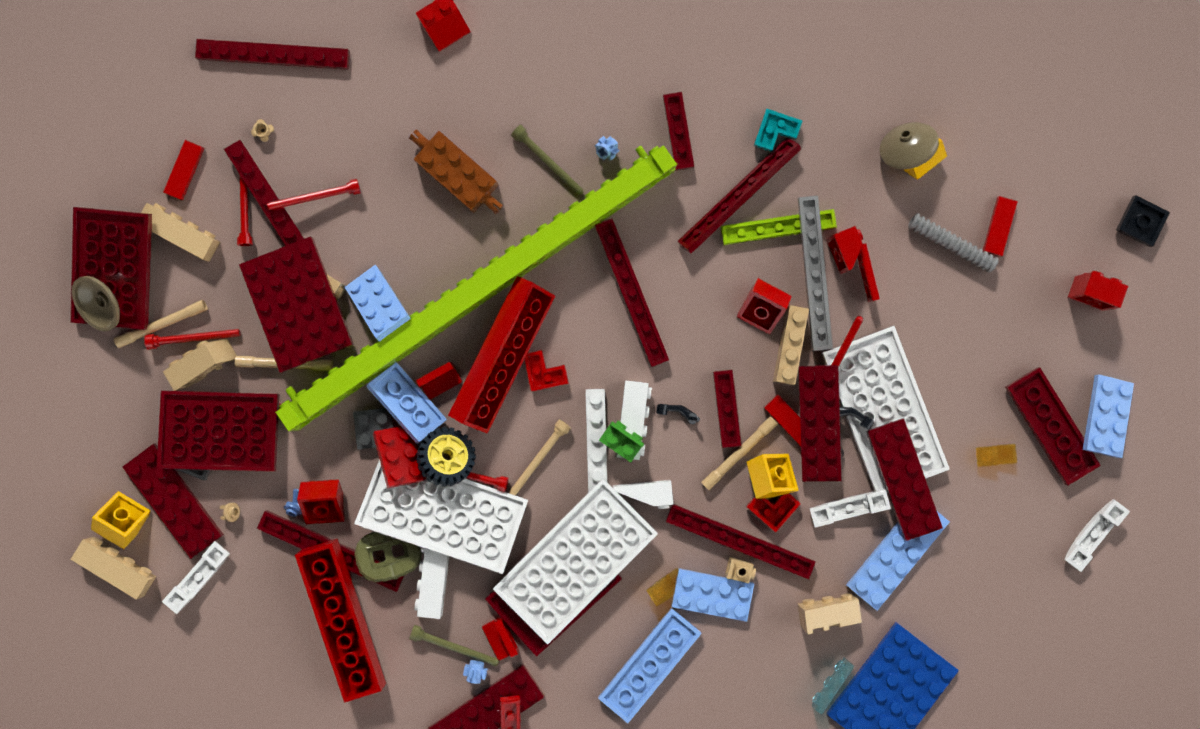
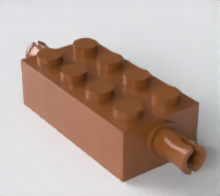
[409,130,503,214]

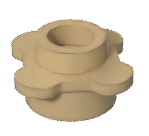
[251,119,274,142]

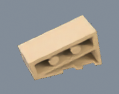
[163,339,237,391]
[797,594,862,634]

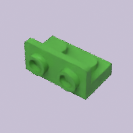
[599,420,644,462]

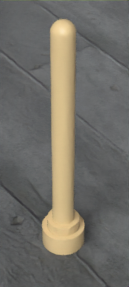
[509,419,571,496]

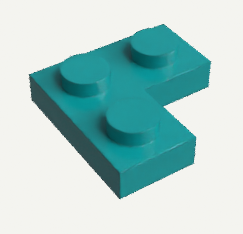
[754,109,802,152]

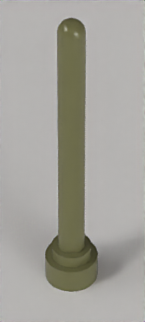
[511,125,583,195]
[409,625,499,666]

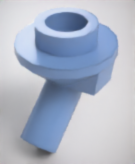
[283,489,302,517]

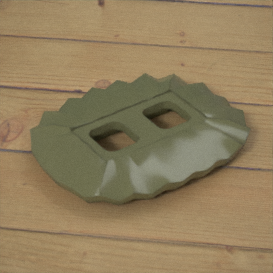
[354,531,422,582]

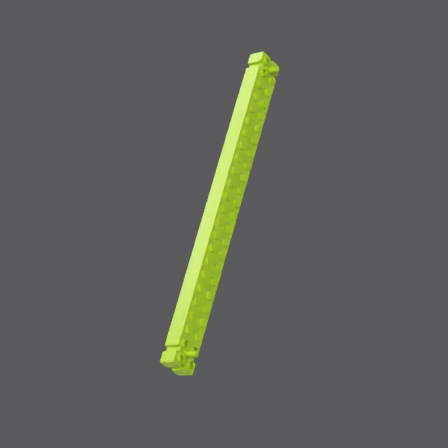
[276,145,677,431]

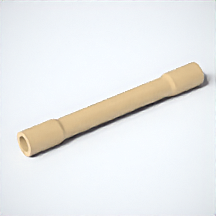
[114,300,208,348]
[235,356,333,371]
[701,416,778,490]

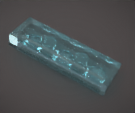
[812,657,855,714]

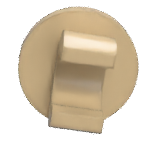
[220,502,240,522]

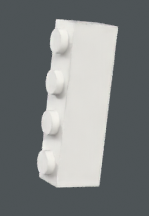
[616,380,652,460]
[415,548,449,619]

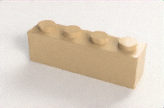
[141,203,220,262]
[773,305,809,385]
[70,537,156,600]

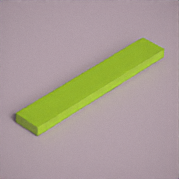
[720,209,837,245]

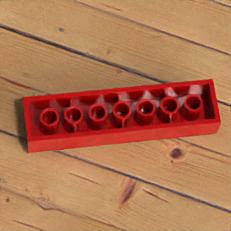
[448,276,555,434]
[295,538,386,703]

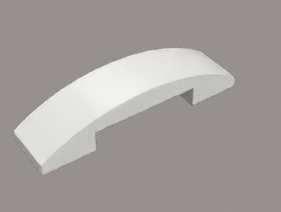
[809,490,891,527]
[1064,499,1130,572]
[162,541,230,614]

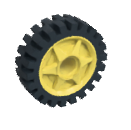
[416,427,476,487]

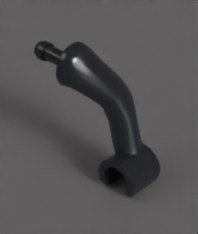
[656,404,700,424]
[840,407,874,429]

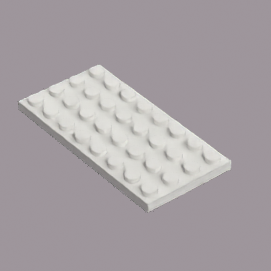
[821,326,950,493]
[354,459,528,575]
[493,478,658,644]

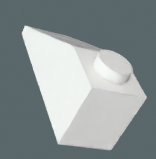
[613,480,673,509]

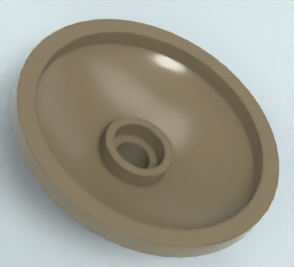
[879,122,939,169]
[72,276,120,331]

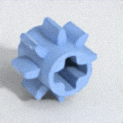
[595,136,620,161]
[463,660,488,684]

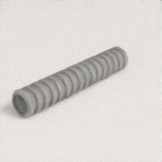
[908,213,998,273]

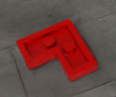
[524,350,569,392]
[746,493,801,532]

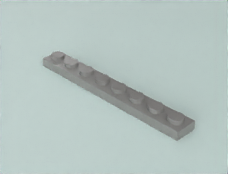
[797,196,833,351]

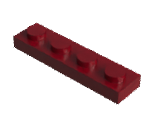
[663,92,694,171]
[713,370,741,448]

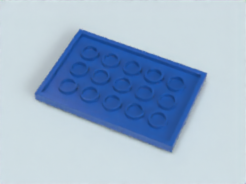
[827,622,959,729]

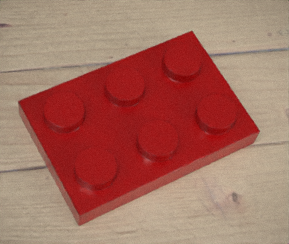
[373,426,426,488]

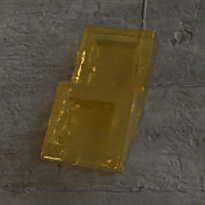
[976,444,1017,467]
[646,567,679,607]

